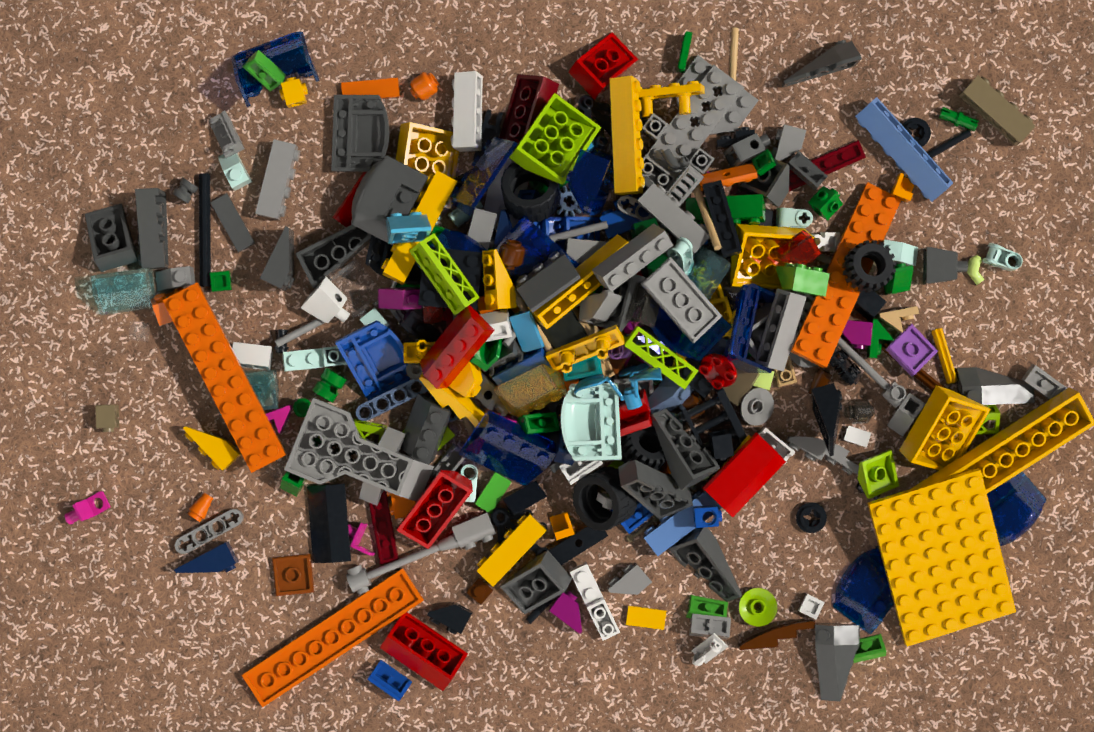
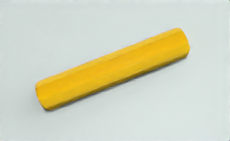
[931,328,958,384]

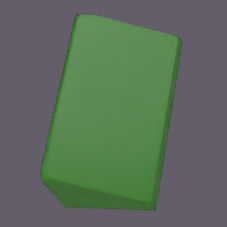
[242,50,286,91]
[475,472,511,514]
[686,595,728,618]
[853,634,886,663]

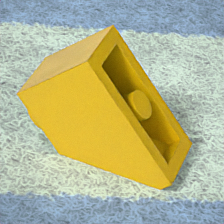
[449,361,483,398]

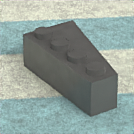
[135,188,169,270]
[296,225,371,289]
[618,460,693,519]

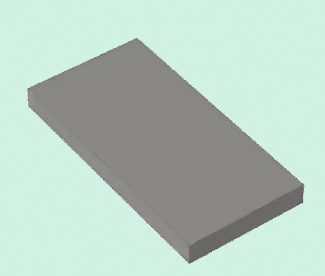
[641,257,722,343]

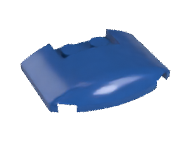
[335,320,410,401]

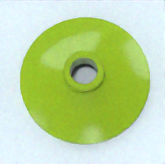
[739,588,777,627]

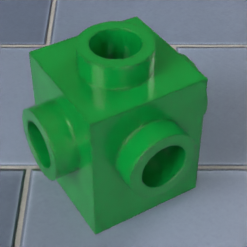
[808,186,843,221]

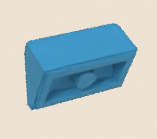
[509,311,544,352]

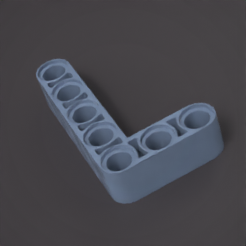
[356,379,458,422]

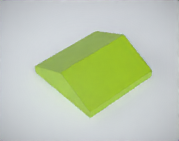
[857,450,899,499]

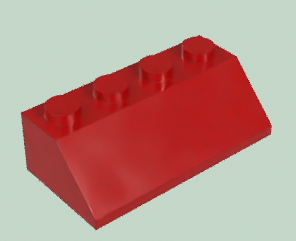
[420,305,495,389]
[396,470,473,549]
[380,612,468,691]

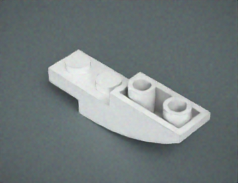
[569,562,620,641]

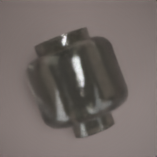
[844,399,874,424]

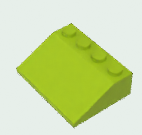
[509,93,601,185]

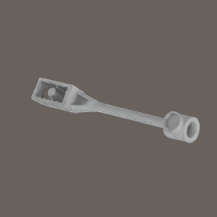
[793,292,908,408]
[346,512,496,595]

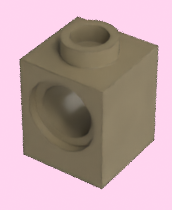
[95,404,120,432]

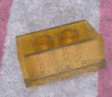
[494,364,568,417]

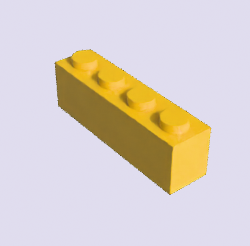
[476,514,547,587]

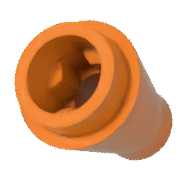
[187,493,213,522]

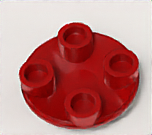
[699,353,737,389]

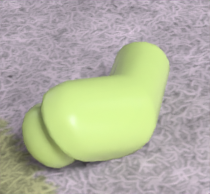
[967,255,984,285]

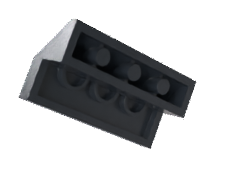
[307,484,351,563]

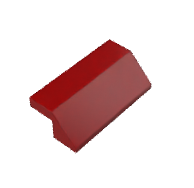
[619,389,652,436]
[703,432,786,518]

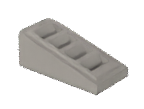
[666,164,704,205]

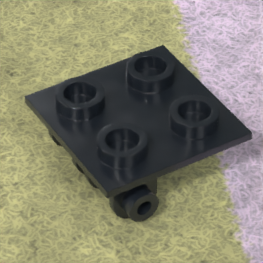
[829,347,862,386]

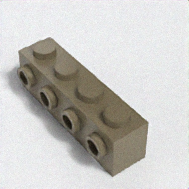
[958,75,1035,146]

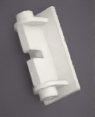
[692,633,728,666]

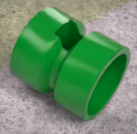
[312,367,347,403]

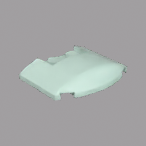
[561,383,622,461]

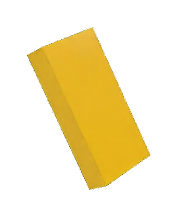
[626,605,666,630]

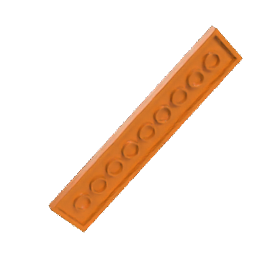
[790,182,902,369]
[162,283,287,473]
[241,568,424,708]

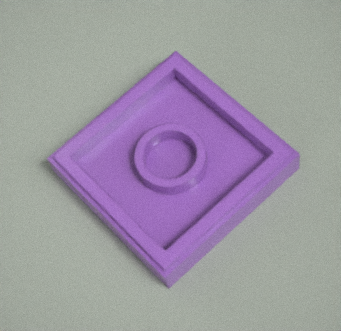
[885,324,938,377]

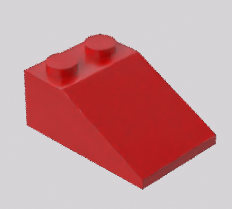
[568,32,638,99]

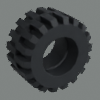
[842,240,896,293]
[620,426,666,471]

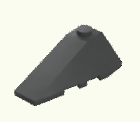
[782,40,862,87]
[956,367,1035,405]
[651,409,720,490]
[669,527,742,602]
[815,623,860,702]

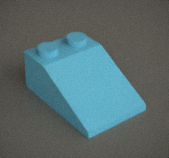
[386,212,431,244]

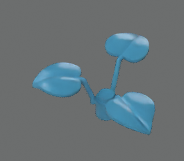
[574,363,662,410]

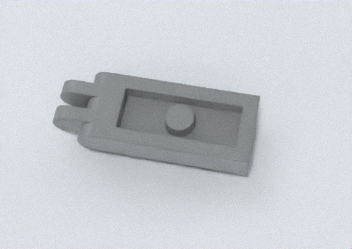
[1021,364,1067,400]

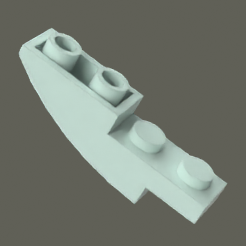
[282,346,347,372]

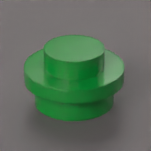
[293,398,311,417]

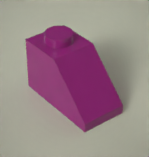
[378,287,422,310]
[841,320,873,350]
[549,591,582,634]

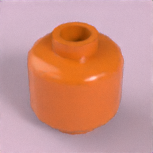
[410,72,439,101]

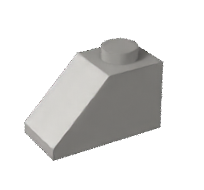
[155,266,195,291]

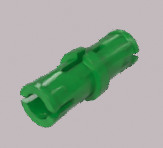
[938,107,979,132]

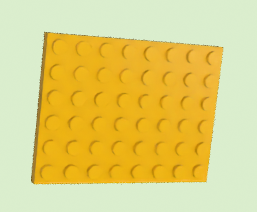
[867,468,1016,646]

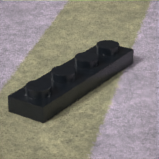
[702,180,742,258]

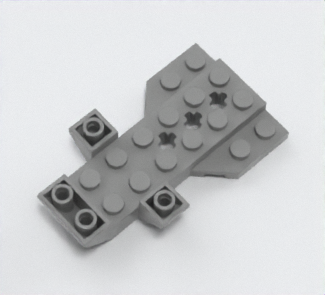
[642,55,759,191]
[284,398,434,506]

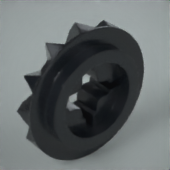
[902,118,931,147]
[796,502,827,533]

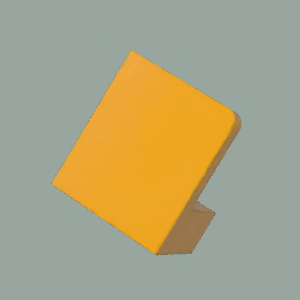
[891,173,914,203]
[550,512,575,540]

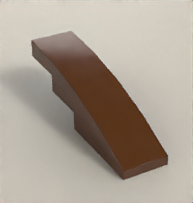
[738,619,815,650]

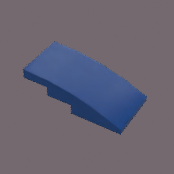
[521,216,600,257]

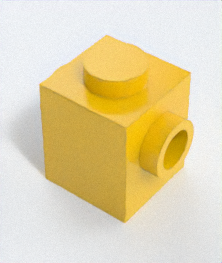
[279,77,308,108]

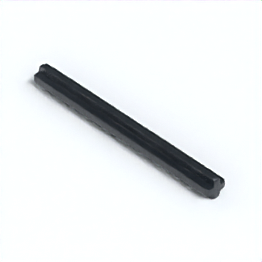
[199,173,211,287]

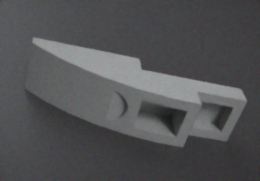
[786,436,859,475]

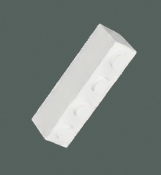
[451,71,483,152]

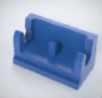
[367,660,412,701]

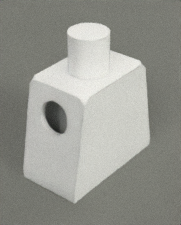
[301,277,350,323]

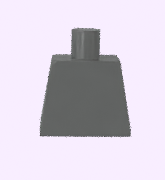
[723,133,771,168]
[923,247,968,285]
[476,373,511,417]

